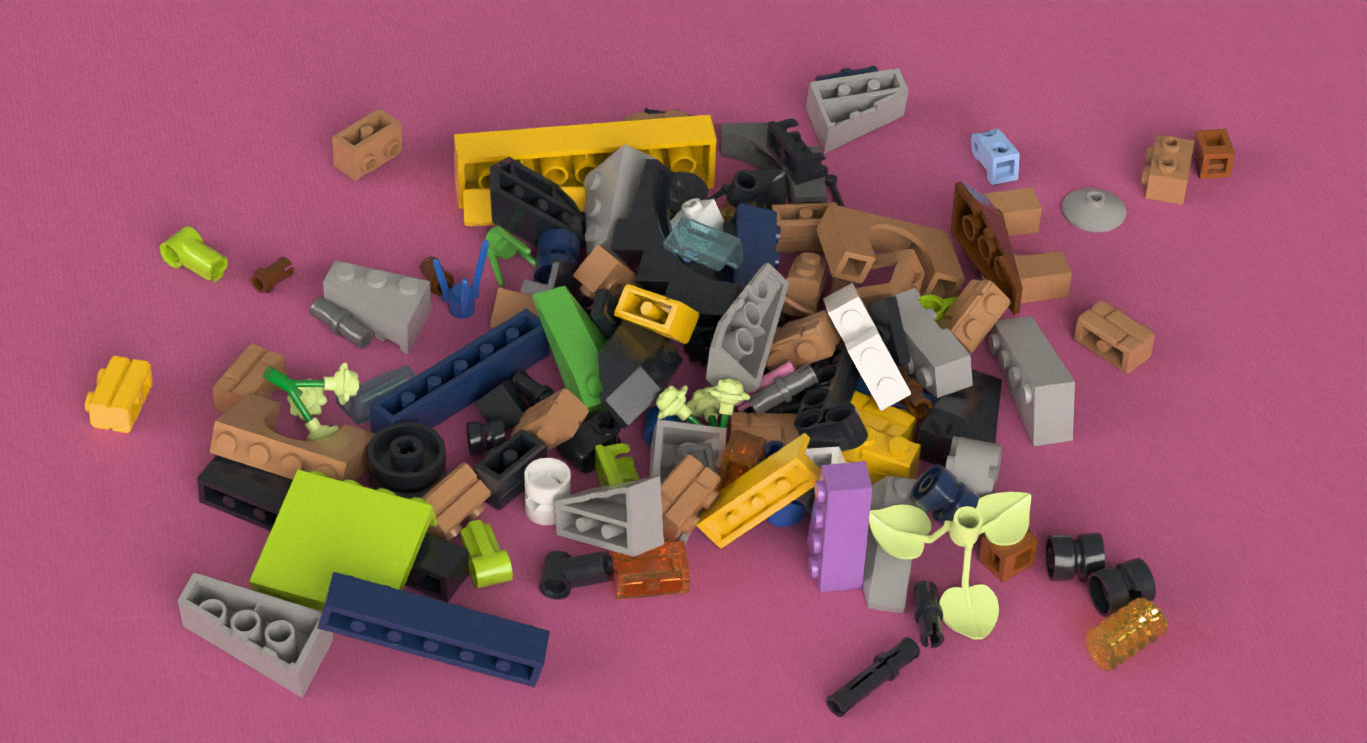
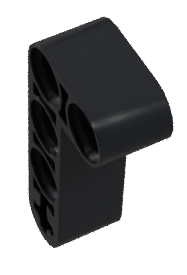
[794,343,868,452]

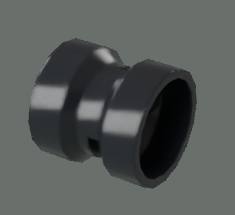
[466,419,506,456]

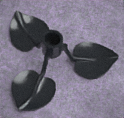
[670,169,786,215]

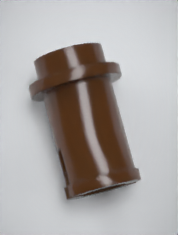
[420,256,454,296]
[251,257,294,293]

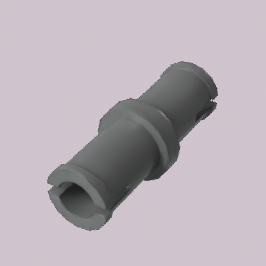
[310,297,374,349]
[749,363,819,417]

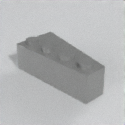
[988,316,1075,447]

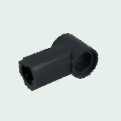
[539,551,614,600]

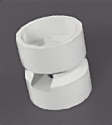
[524,458,571,526]

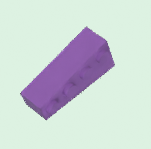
[807,461,872,592]

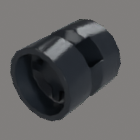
[1046,532,1105,582]
[1087,558,1156,617]

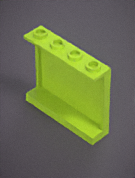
[249,469,437,612]

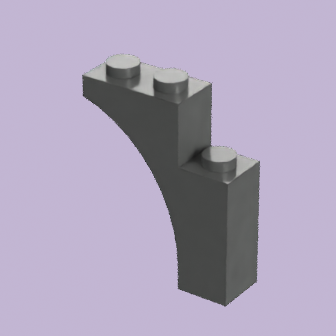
[720,123,827,204]

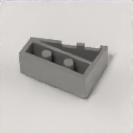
[806,68,909,154]
[584,144,656,264]
[323,260,431,355]
[889,288,973,398]
[554,476,664,557]

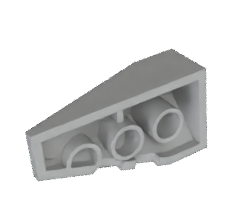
[706,263,789,393]
[649,419,727,553]
[862,476,921,613]

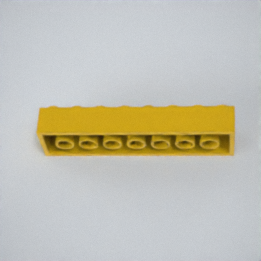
[454,115,717,209]

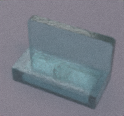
[663,216,745,271]
[336,365,415,425]

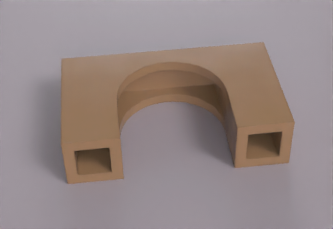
[971,187,1072,303]
[816,203,965,299]
[210,393,375,481]

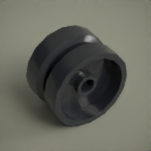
[367,422,446,499]

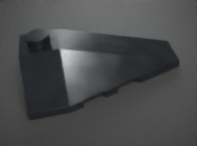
[917,369,1002,468]

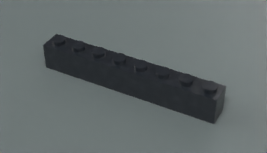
[197,455,469,603]

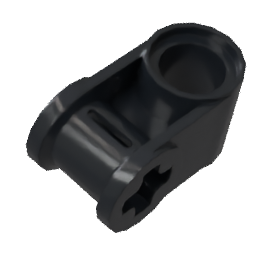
[557,411,622,474]

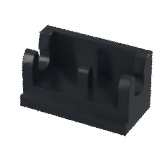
[766,118,828,185]

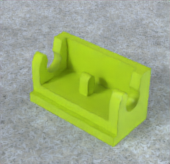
[595,443,640,486]

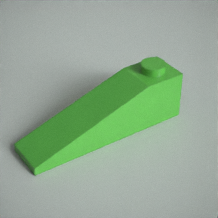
[532,286,607,419]

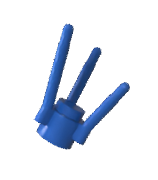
[433,240,489,319]

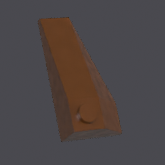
[950,181,1023,315]

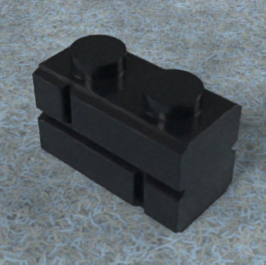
[473,429,547,510]

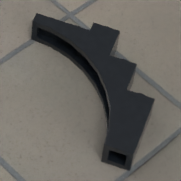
[610,159,744,328]

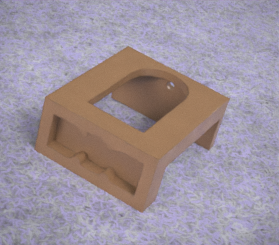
[825,248,925,311]

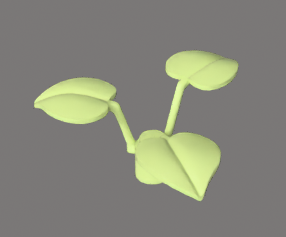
[869,492,1031,640]

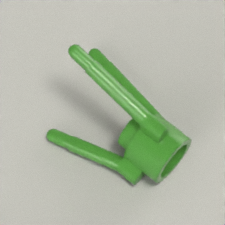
[485,226,536,287]

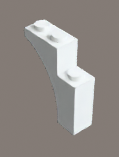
[823,283,911,410]

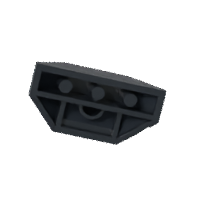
[490,157,587,247]
[598,320,683,429]

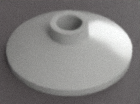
[1062,187,1126,233]

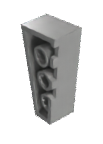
[178,572,333,698]

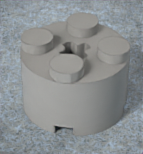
[946,436,1002,498]

